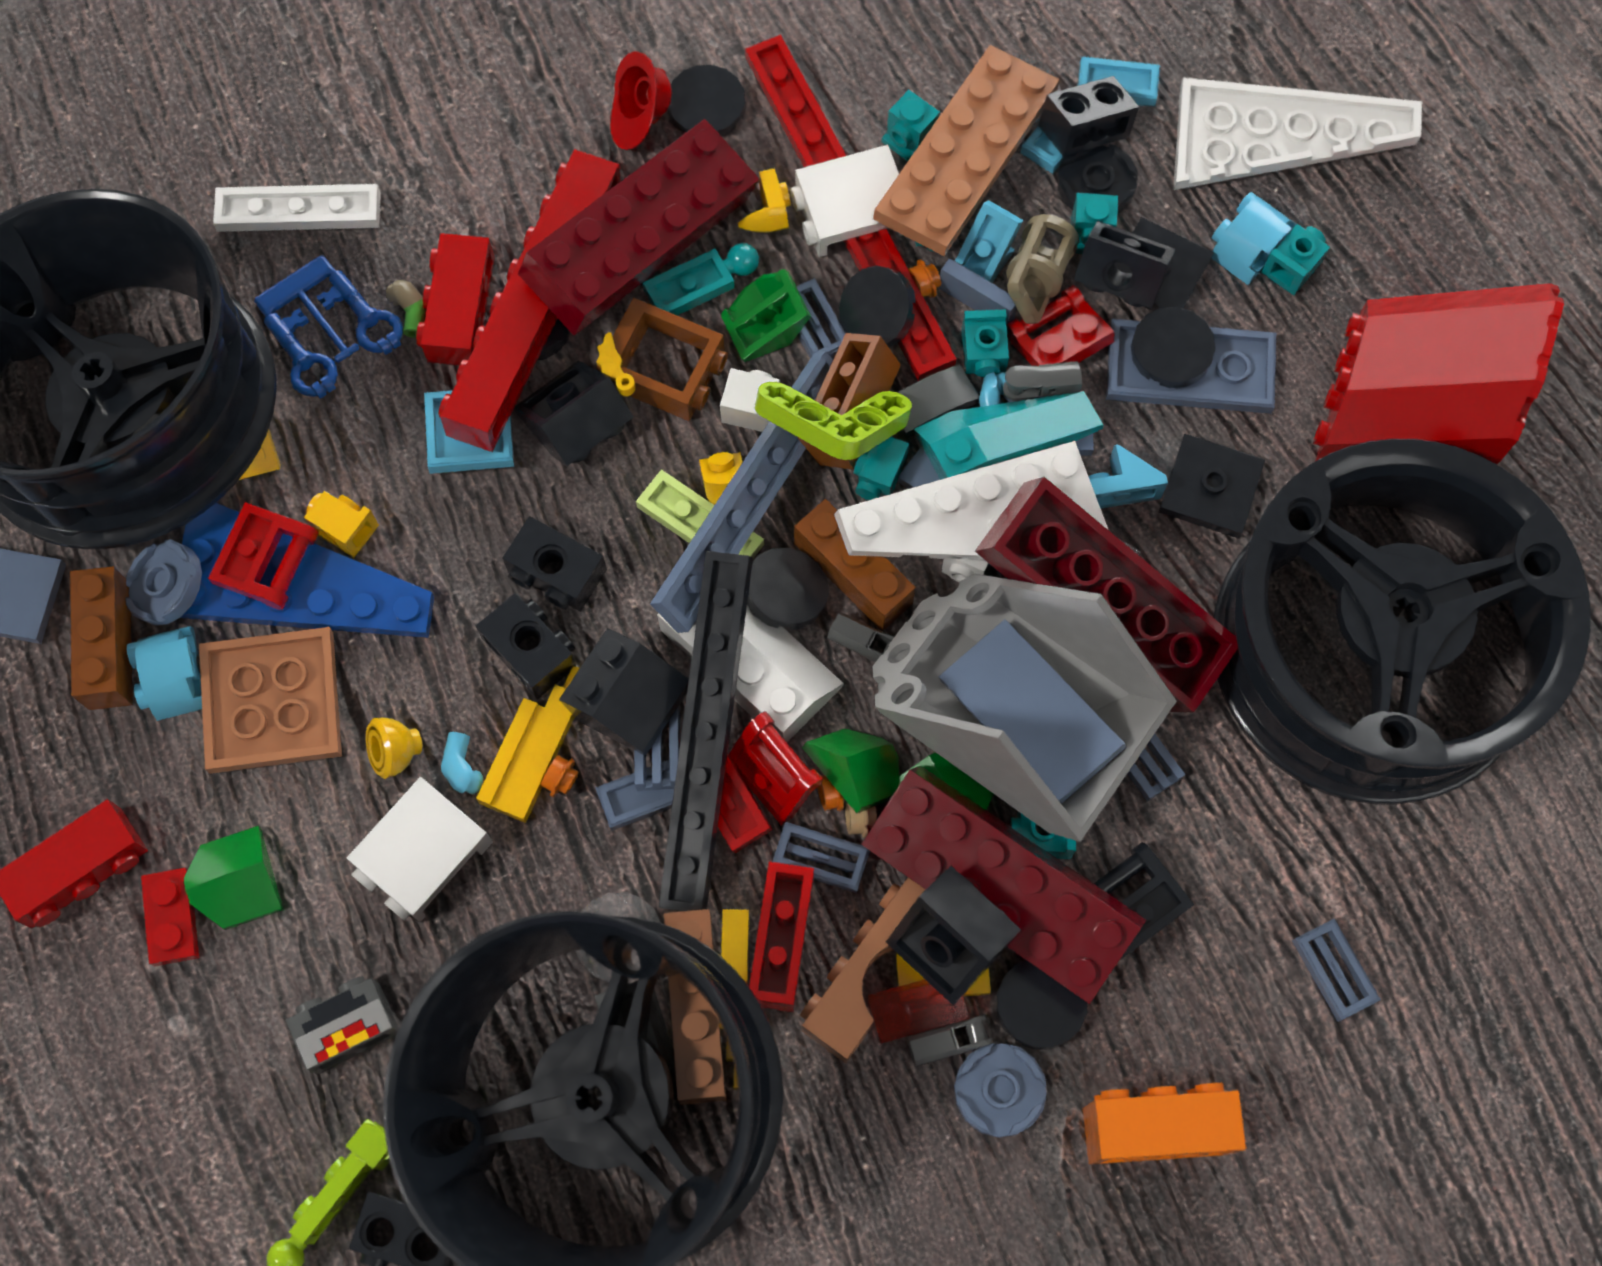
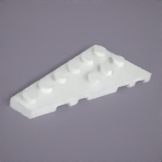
[1174,78,1422,190]
[834,441,1108,560]

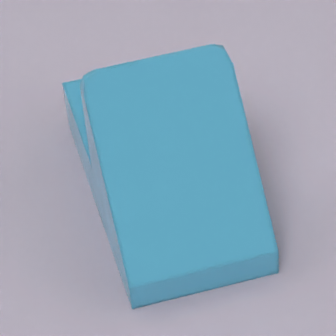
[955,200,1024,283]
[1088,444,1168,509]

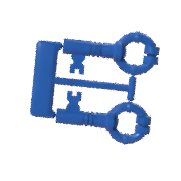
[254,256,403,399]

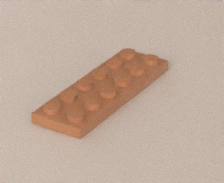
[873,45,1060,257]

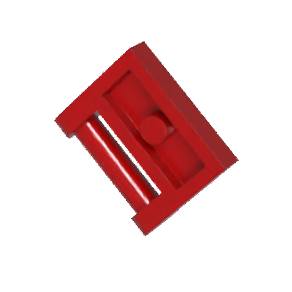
[1006,285,1115,366]
[208,502,319,610]
[728,711,824,825]

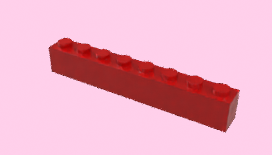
[438,149,621,452]

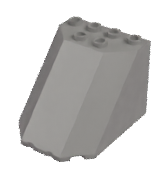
[872,574,1177,842]

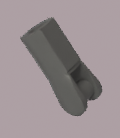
[1003,361,1082,401]
[827,612,895,663]
[906,1014,994,1067]

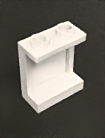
[790,145,904,257]
[347,776,493,922]

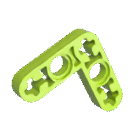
[754,382,912,460]

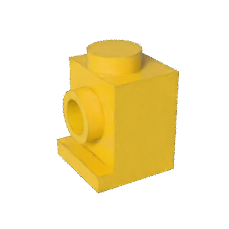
[304,491,379,558]

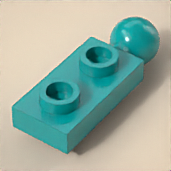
[643,243,759,315]

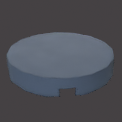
[126,539,202,625]
[954,1043,1047,1138]

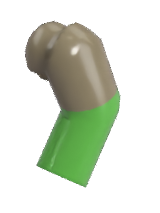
[386,280,427,338]

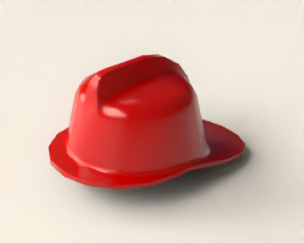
[610,51,672,150]

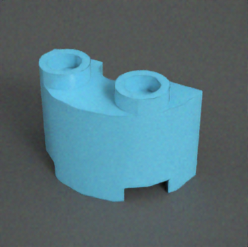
[1212,192,1296,285]
[127,626,202,721]

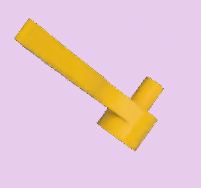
[596,332,635,397]

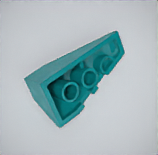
[914,391,1104,480]

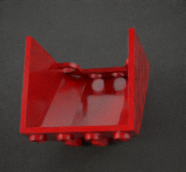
[1313,283,1565,465]

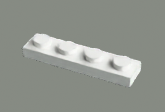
[213,184,381,232]

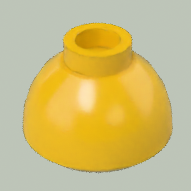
[366,717,422,779]

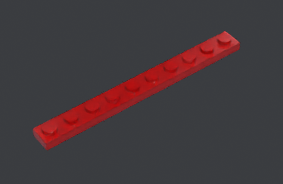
[745,34,957,381]

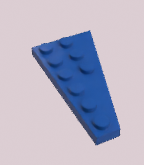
[180,503,435,638]

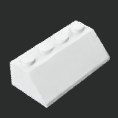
[657,605,844,742]

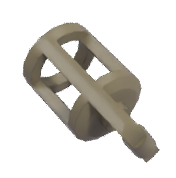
[1006,214,1080,324]

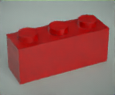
[416,233,495,365]
[0,799,148,928]
[749,861,814,1012]

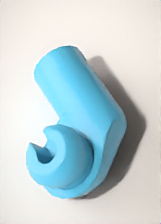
[979,372,1006,407]
[441,732,483,794]

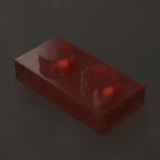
[867,979,969,1044]

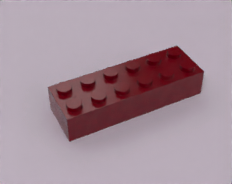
[518,119,760,336]
[975,477,1238,712]
[861,766,1146,1004]

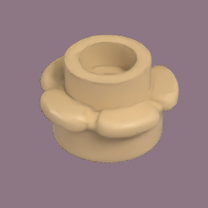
[845,801,877,838]

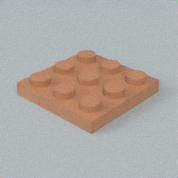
[199,627,342,774]

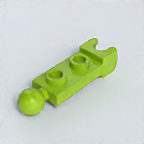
[267,1119,390,1266]

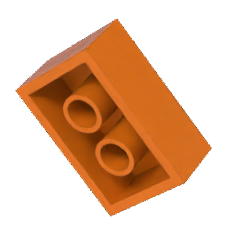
[1083,1083,1246,1165]

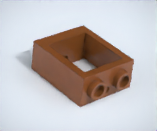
[597,297,728,422]

